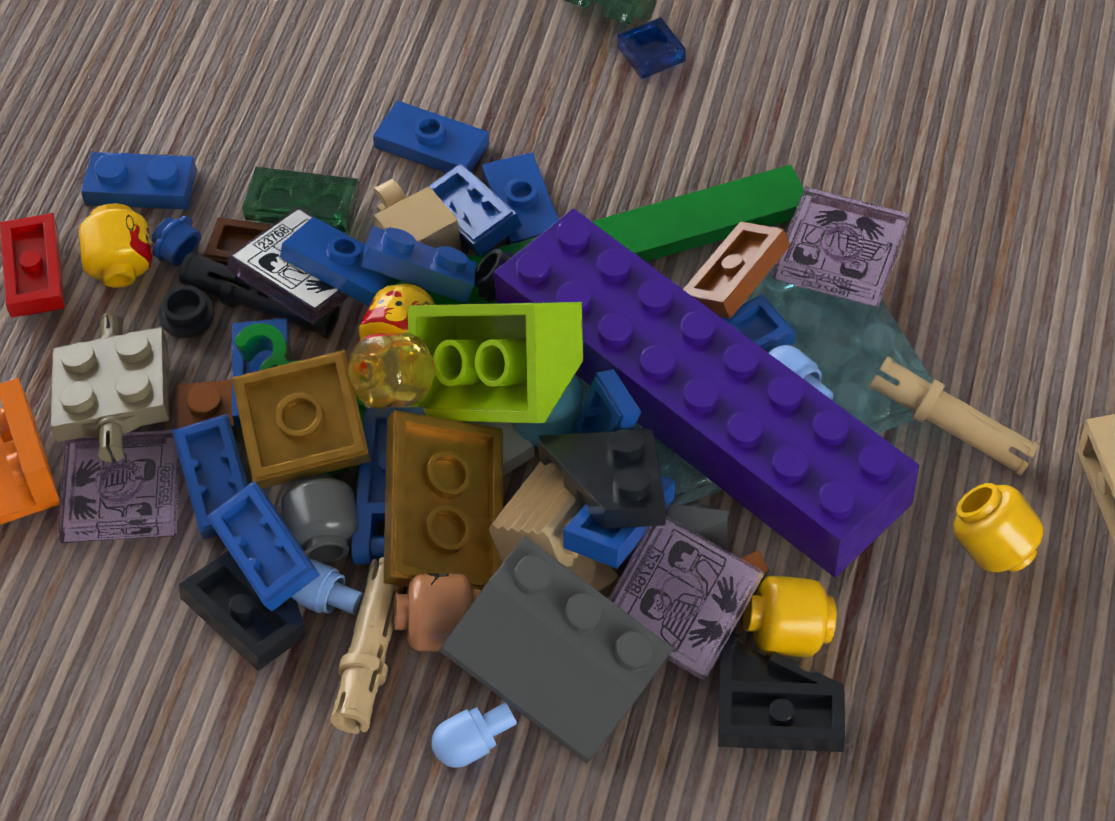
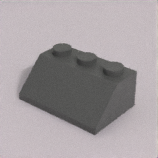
[439,536,674,763]

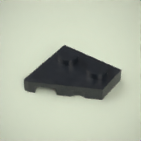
[538,429,666,529]
[179,550,304,671]
[718,631,845,752]

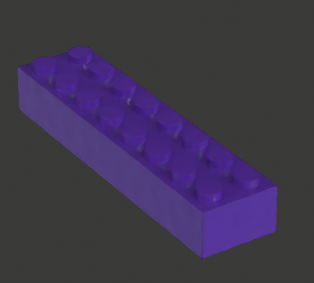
[494,208,919,578]

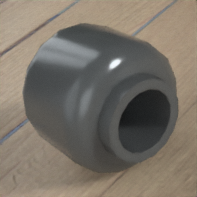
[280,473,359,564]

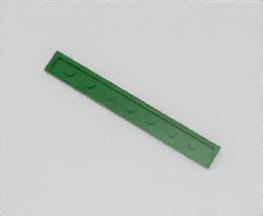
[397,164,811,305]

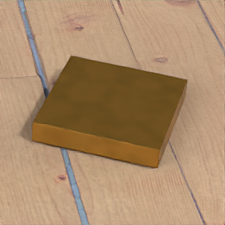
[231,350,371,488]

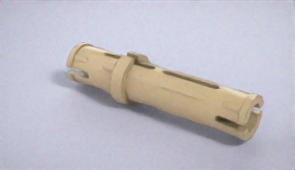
[869,356,1039,476]
[330,557,404,734]

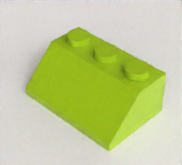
[408,302,583,423]

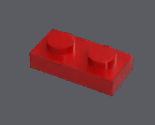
[0,213,65,318]

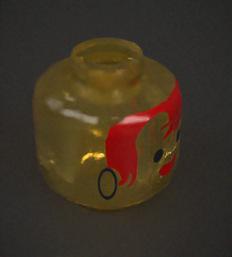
[348,332,435,409]

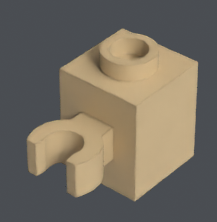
[374,179,462,252]

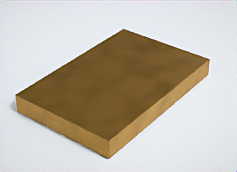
[383,410,503,591]

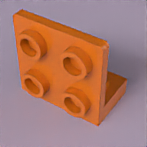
[0,378,61,525]

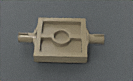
[51,312,169,463]

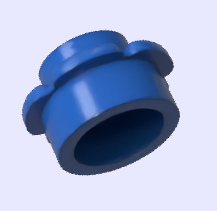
[151,216,201,266]

